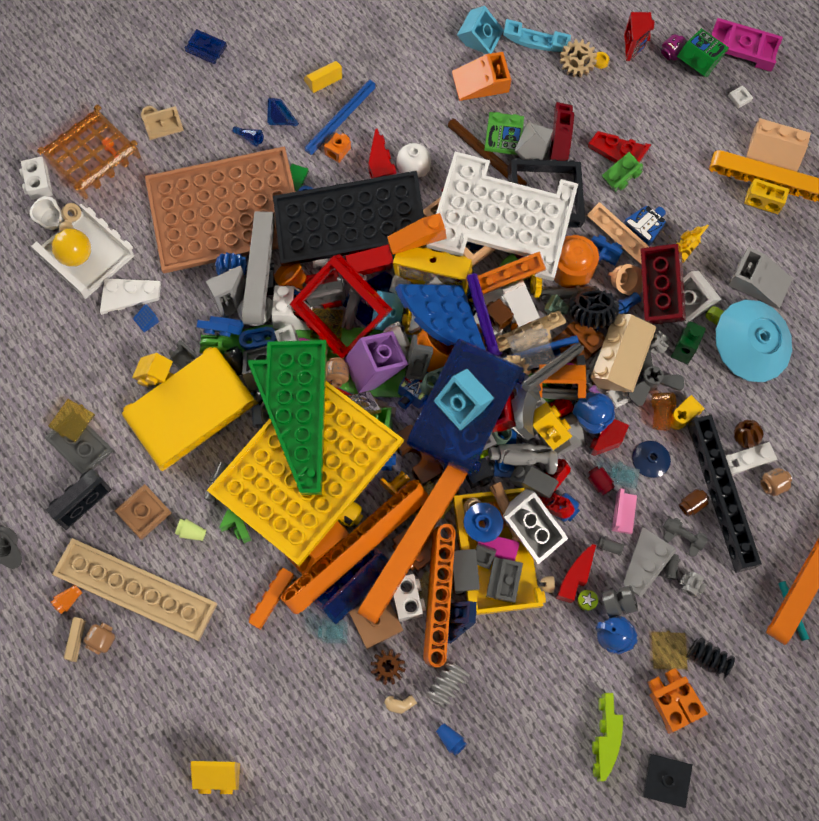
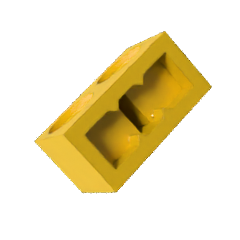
[744,178,789,215]

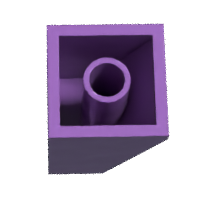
[344,331,408,393]

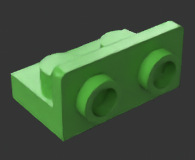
[602,152,643,192]

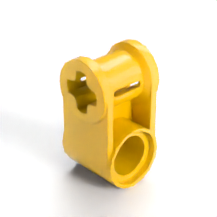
[668,395,705,430]

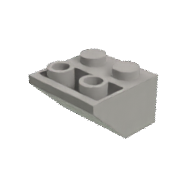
[206,266,246,318]

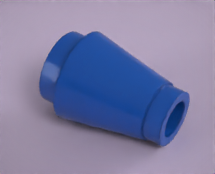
[436,723,467,756]

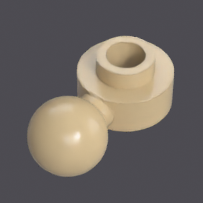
[59,203,81,232]

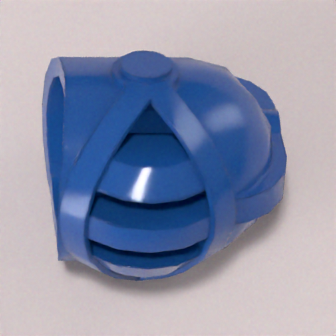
[573,392,615,434]
[595,616,638,654]

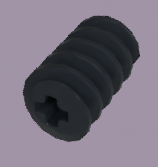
[686,637,735,679]

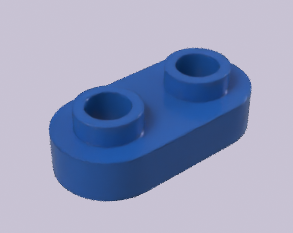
[239,327,277,350]

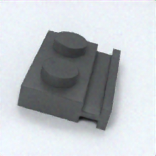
[486,557,523,604]

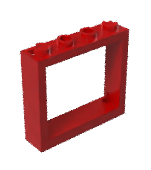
[289,254,393,359]

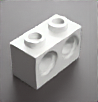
[19,157,53,200]
[393,574,426,622]

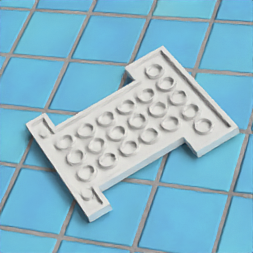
[426,151,578,281]

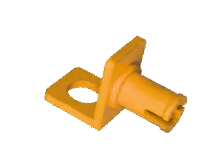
[380,471,410,496]

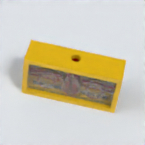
[393,247,472,296]

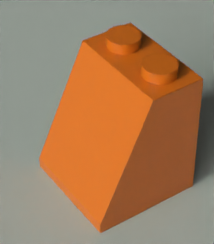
[285,521,349,575]

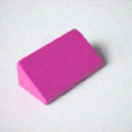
[478,537,520,561]

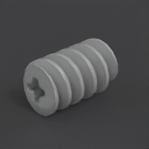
[426,663,470,710]

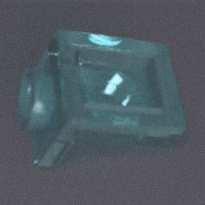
[610,461,640,489]
[318,620,348,644]

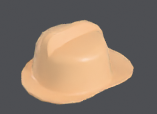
[608,264,643,296]

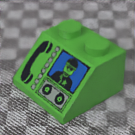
[484,112,524,155]

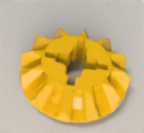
[530,274,542,297]

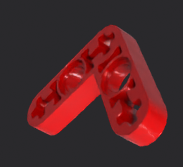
[538,459,575,519]

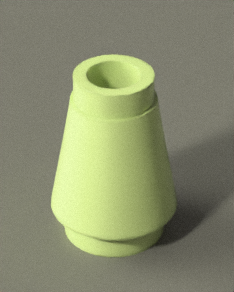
[175,519,207,541]

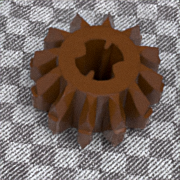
[371,649,406,685]

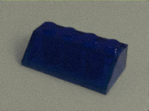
[313,547,389,625]

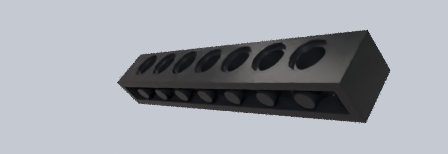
[687,414,762,573]

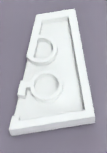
[100,279,161,315]

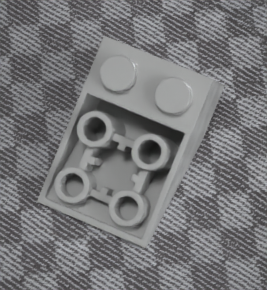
[728,247,793,309]

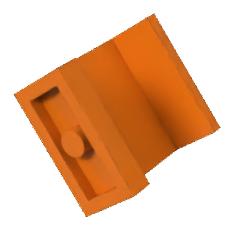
[535,364,586,398]

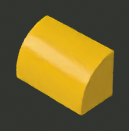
[304,61,342,93]

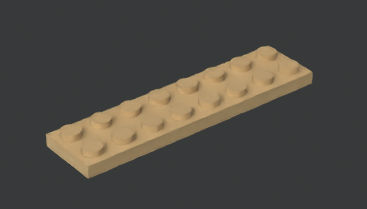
[52,538,217,641]

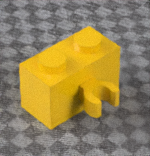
[132,353,174,387]
[533,402,573,450]

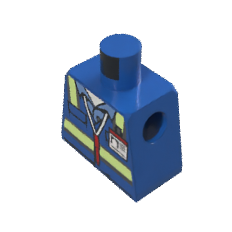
[397,372,438,410]

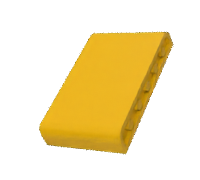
[122,347,258,471]
[453,488,546,616]

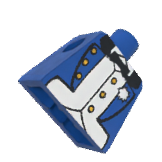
[623,206,666,247]

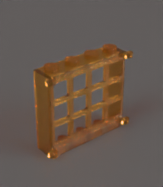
[37,105,141,200]

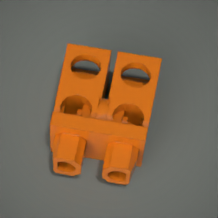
[648,668,708,734]

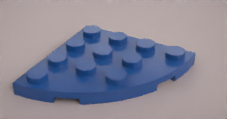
[395,284,486,354]

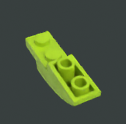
[592,693,623,782]

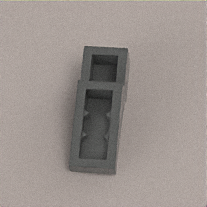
[511,375,541,440]

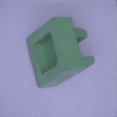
[544,294,568,315]

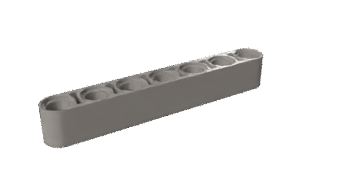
[242,211,275,325]

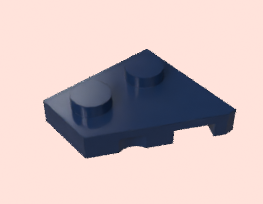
[448,601,477,644]

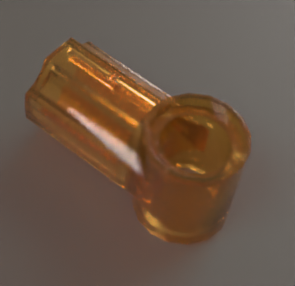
[651,392,676,431]

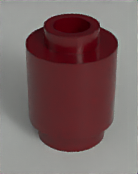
[587,466,615,496]

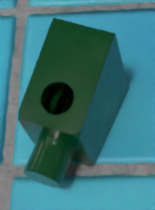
[671,321,706,365]

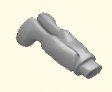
[488,443,558,474]

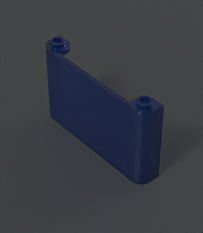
[407,338,526,476]

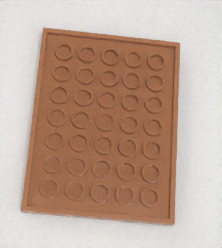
[145,146,295,274]

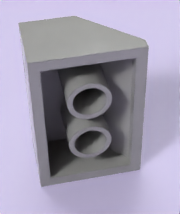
[503,489,568,564]

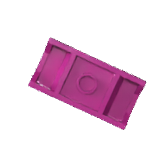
[711,18,783,72]

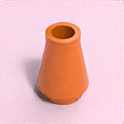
[50,585,82,614]

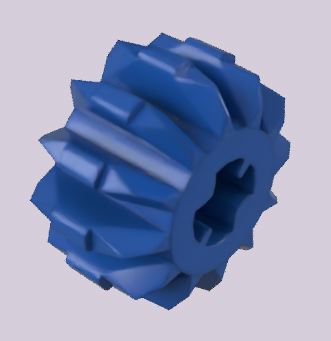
[215,252,247,275]

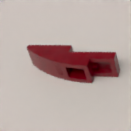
[550,102,574,161]

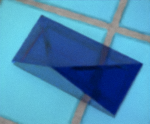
[267,97,299,126]

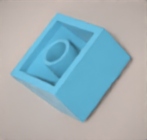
[457,6,504,54]
[434,369,494,430]

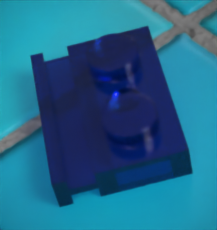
[184,29,227,64]

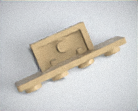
[496,311,566,353]

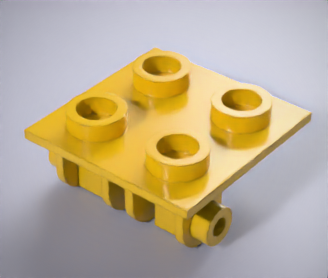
[676,225,709,263]

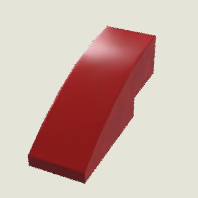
[556,544,596,603]

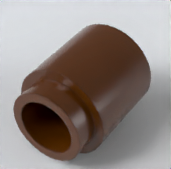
[679,489,709,517]

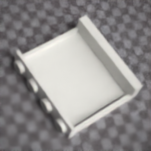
[31,204,134,299]

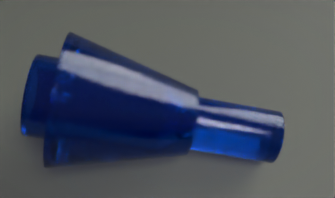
[232,126,264,147]

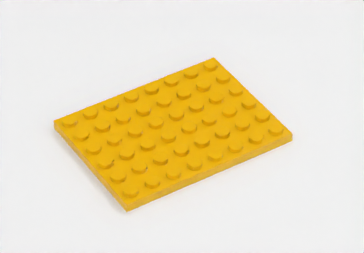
[207,381,404,566]

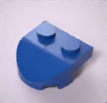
[197,316,244,337]

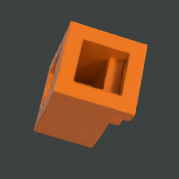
[324,133,351,163]

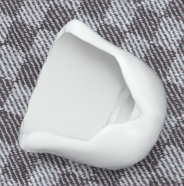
[30,196,64,230]

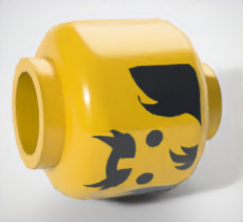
[338,502,363,527]

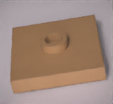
[114,484,172,540]
[349,602,403,649]

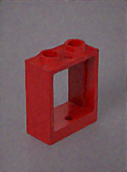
[345,244,393,275]

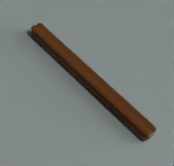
[448,118,527,186]

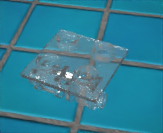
[507,325,555,370]

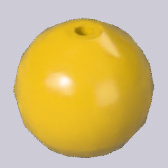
[52,228,91,267]

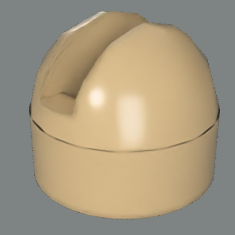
[540,576,555,593]

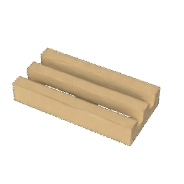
[64,617,86,662]

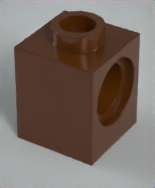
[486,299,514,333]

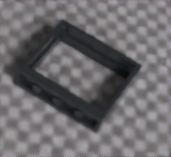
[508,158,585,228]

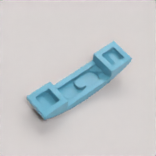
[503,19,571,52]

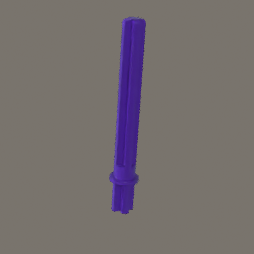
[467,273,502,371]

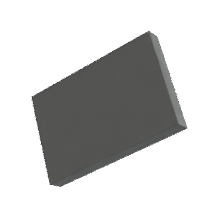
[45,411,114,475]

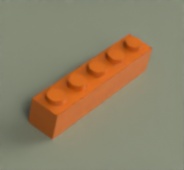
[248,568,294,630]

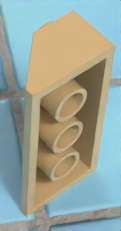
[590,314,656,393]

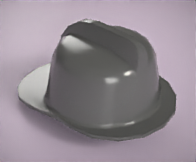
[0,525,22,569]

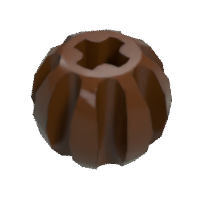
[734,419,764,448]

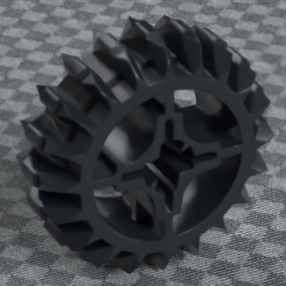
[568,288,619,329]

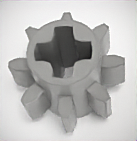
[649,331,669,355]
[679,572,707,597]

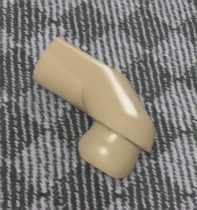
[385,695,417,714]

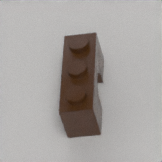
[396,424,443,488]

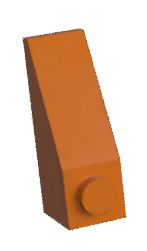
[387,213,447,255]

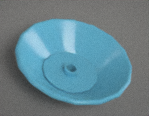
[716,300,792,382]

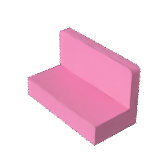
[612,488,637,534]

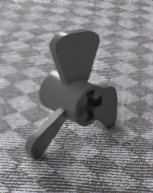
[628,349,684,407]

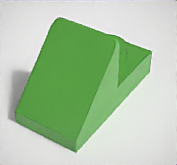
[220,509,251,543]

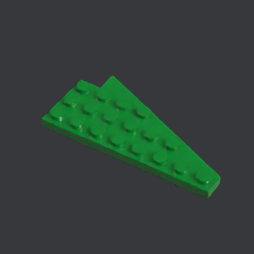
[248,340,327,495]

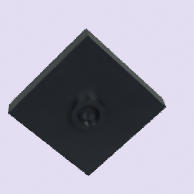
[642,754,693,808]

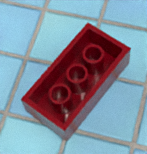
[641,243,686,325]

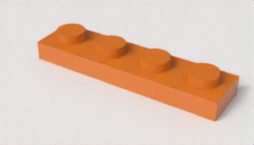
[478,252,547,295]

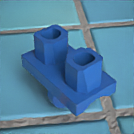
[591,235,623,266]

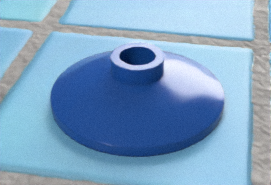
[463,503,503,543]

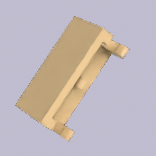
[142,106,184,140]

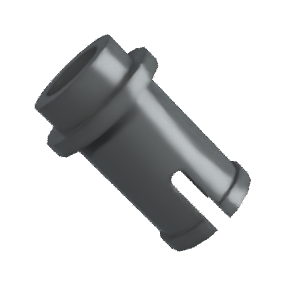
[597,536,624,556]
[665,554,681,580]

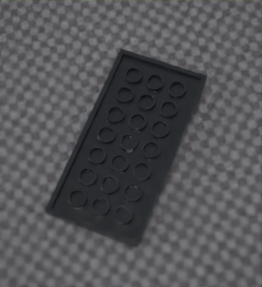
[273,170,424,266]

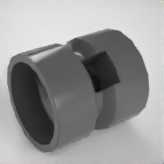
[603,585,638,618]

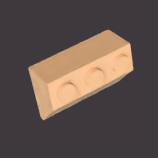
[746,118,811,172]

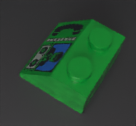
[677,28,729,77]

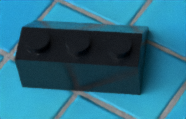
[46,469,112,530]

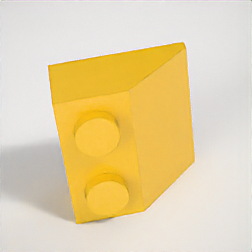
[191,761,240,794]

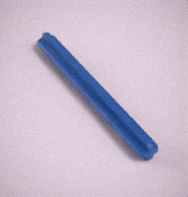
[305,80,376,155]

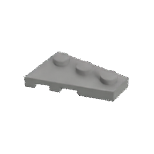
[623,527,676,598]

